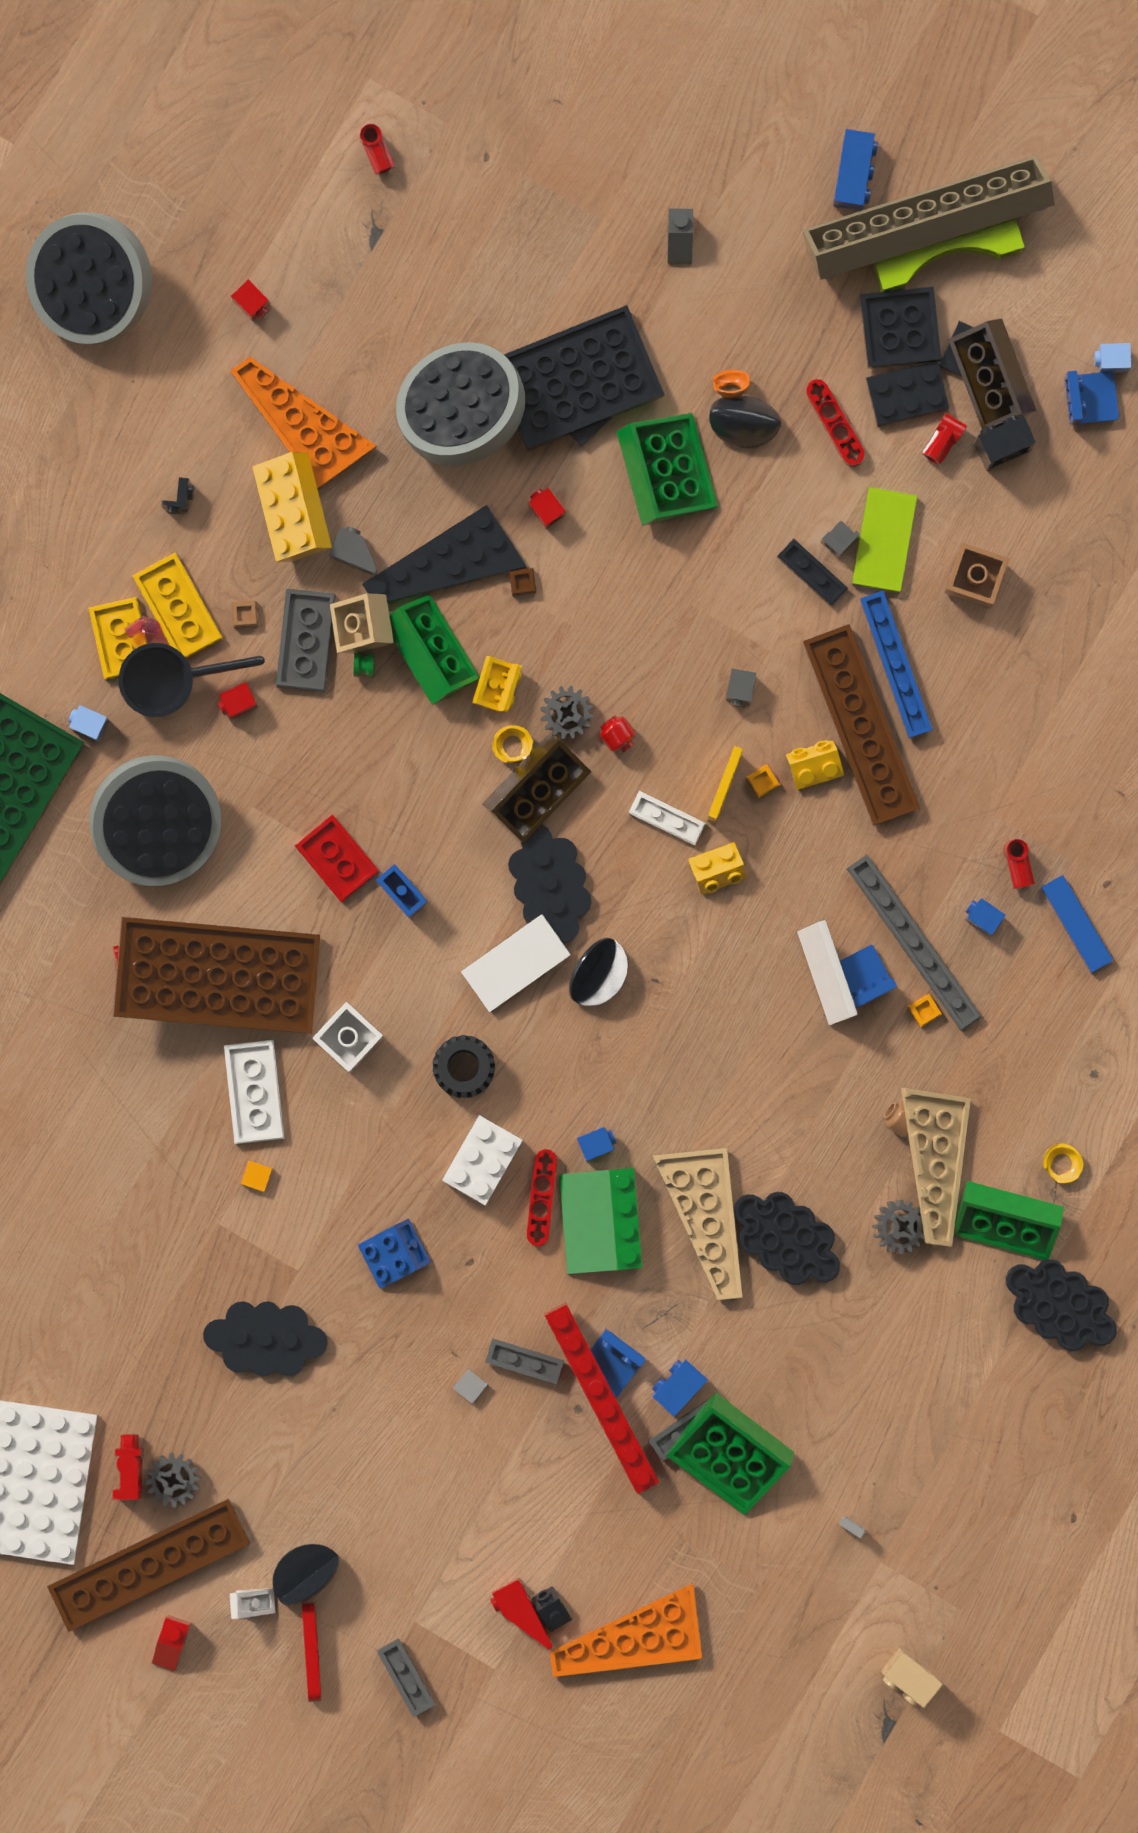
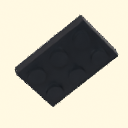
[866,361,949,427]

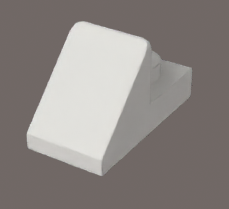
[230,1588,276,1619]

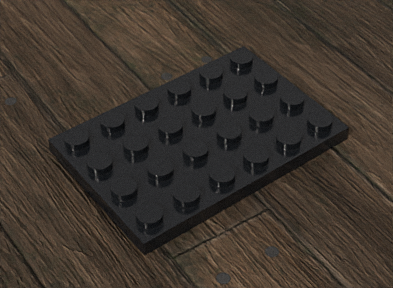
[503,305,664,451]

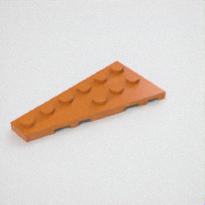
[230,357,377,490]
[550,1583,702,1677]

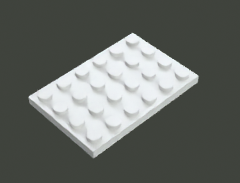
[0,1400,98,1565]

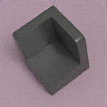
[821,521,860,559]

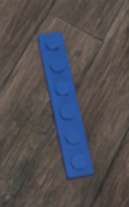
[860,591,932,739]

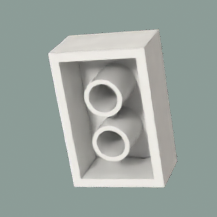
[442,1115,523,1205]

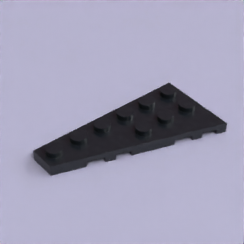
[362,505,527,603]

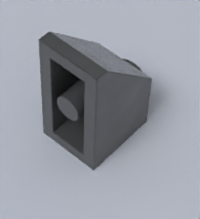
[667,209,693,264]
[329,526,377,576]

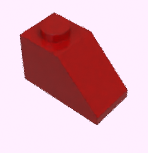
[152,1615,192,1671]

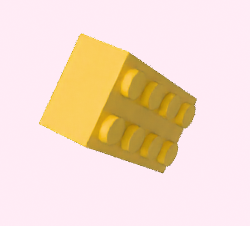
[252,452,332,562]

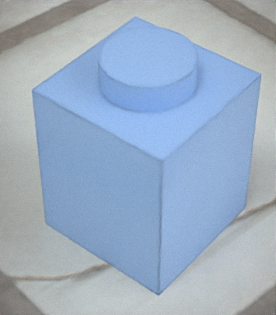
[1094,343,1131,373]
[68,705,109,742]

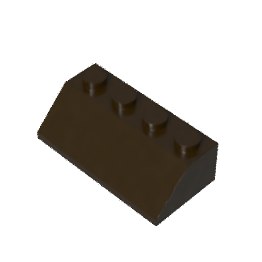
[948,318,1037,430]
[482,733,592,843]

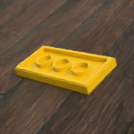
[133,552,223,659]

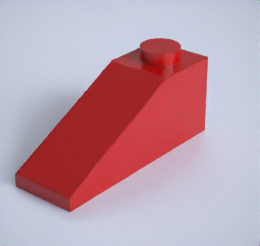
[490,1578,553,1650]

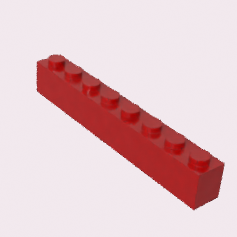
[544,1302,659,1494]

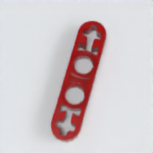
[806,379,865,467]
[526,1149,557,1246]
[302,1603,322,1702]

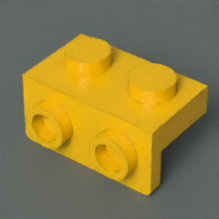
[472,656,522,713]
[786,741,844,790]
[688,842,747,895]

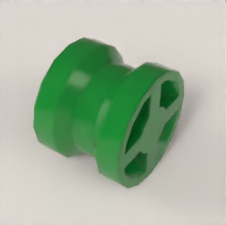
[353,652,375,678]

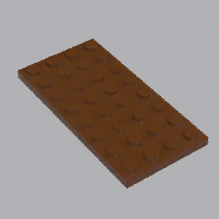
[113,917,320,1034]

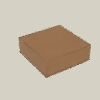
[231,601,258,628]

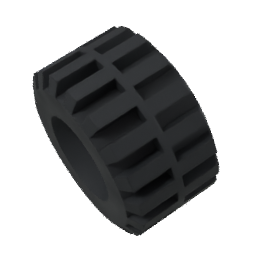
[433,1035,495,1098]

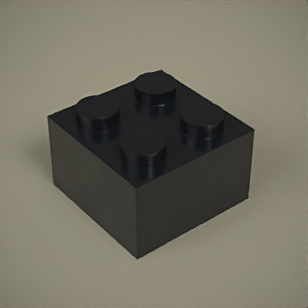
[974,415,1036,471]

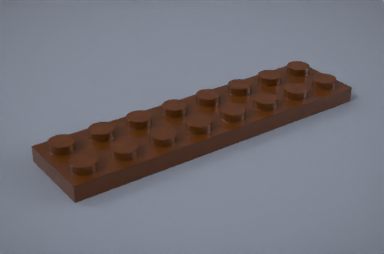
[803,624,920,826]
[47,1498,251,1632]

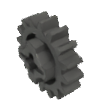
[540,686,594,740]
[872,1200,925,1254]
[146,1452,201,1508]

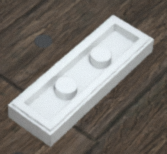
[628,791,706,846]

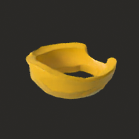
[492,726,533,763]
[1043,1144,1084,1184]

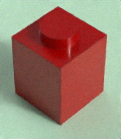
[231,279,270,322]
[528,488,566,529]
[218,682,258,720]

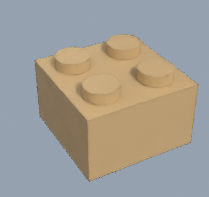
[330,593,393,654]
[881,1648,943,1708]

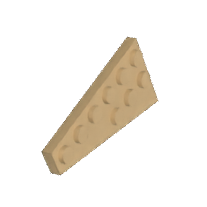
[901,1088,971,1247]
[653,1148,742,1300]

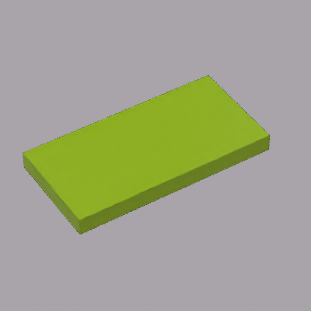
[852,487,917,593]

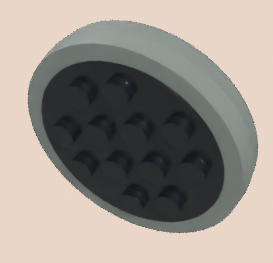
[26,212,152,344]
[396,342,525,466]
[89,755,221,886]

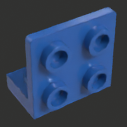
[1064,371,1119,425]
[840,945,897,1008]
[358,1219,431,1289]
[590,1328,646,1398]

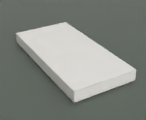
[461,914,571,1012]
[797,920,857,1025]
[224,1040,285,1144]

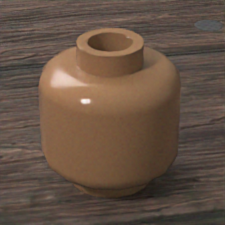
[884,1101,908,1137]

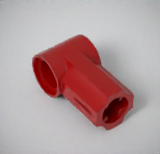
[360,124,395,175]
[922,413,967,465]
[1003,839,1035,889]

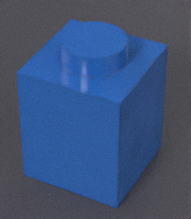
[965,898,1006,937]
[577,1127,616,1162]

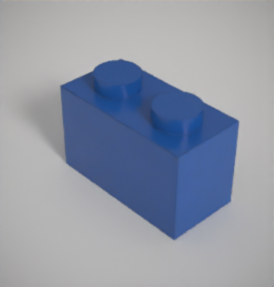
[376,864,428,919]
[652,1359,708,1416]

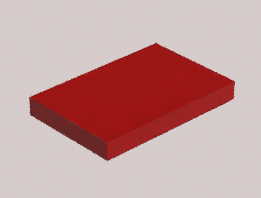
[294,814,380,903]

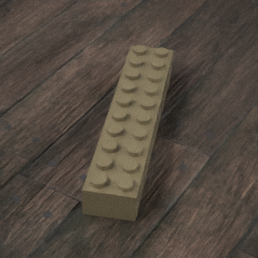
[803,155,1055,280]

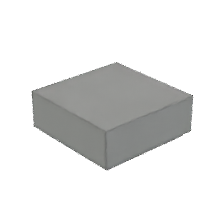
[453,1369,488,1404]
[838,1516,865,1539]

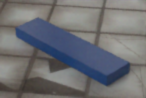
[1041,875,1113,973]

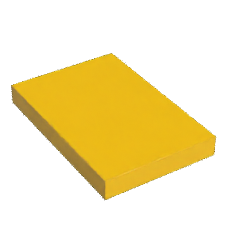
[88,597,147,680]
[707,746,743,823]

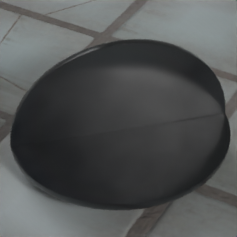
[709,395,781,448]
[569,937,628,1006]
[272,1544,340,1606]

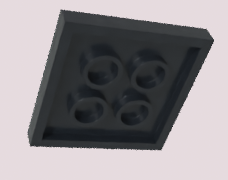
[860,287,942,369]

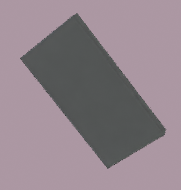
[276,589,336,692]

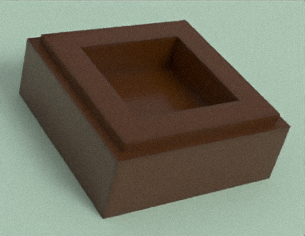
[509,568,537,596]

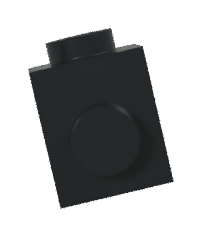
[161,477,194,515]
[532,1586,572,1632]

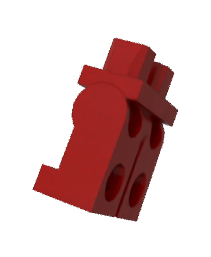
[113,1434,144,1500]

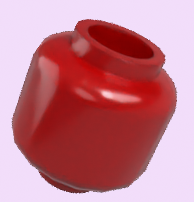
[599,715,636,753]

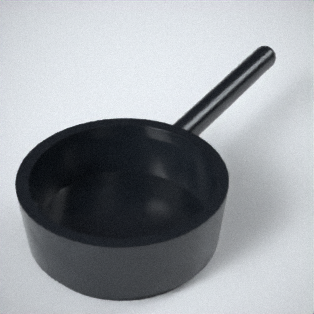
[118,643,265,717]

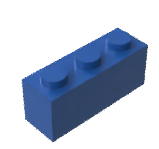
[833,129,878,211]

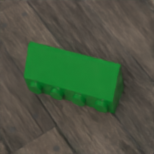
[389,594,480,705]
[954,1181,1064,1260]

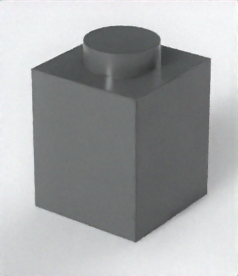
[726,668,756,708]

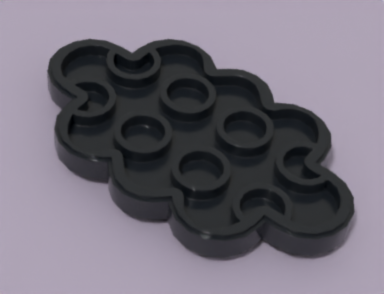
[508,824,592,943]
[734,1192,840,1285]
[1005,1259,1117,1351]
[203,1301,328,1376]

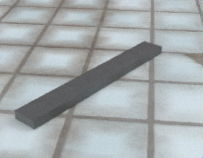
[847,855,982,1031]

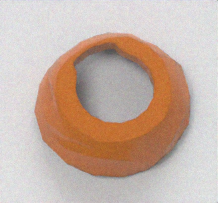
[713,370,750,399]

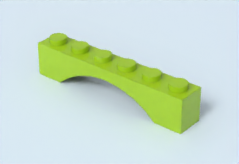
[873,219,1025,292]

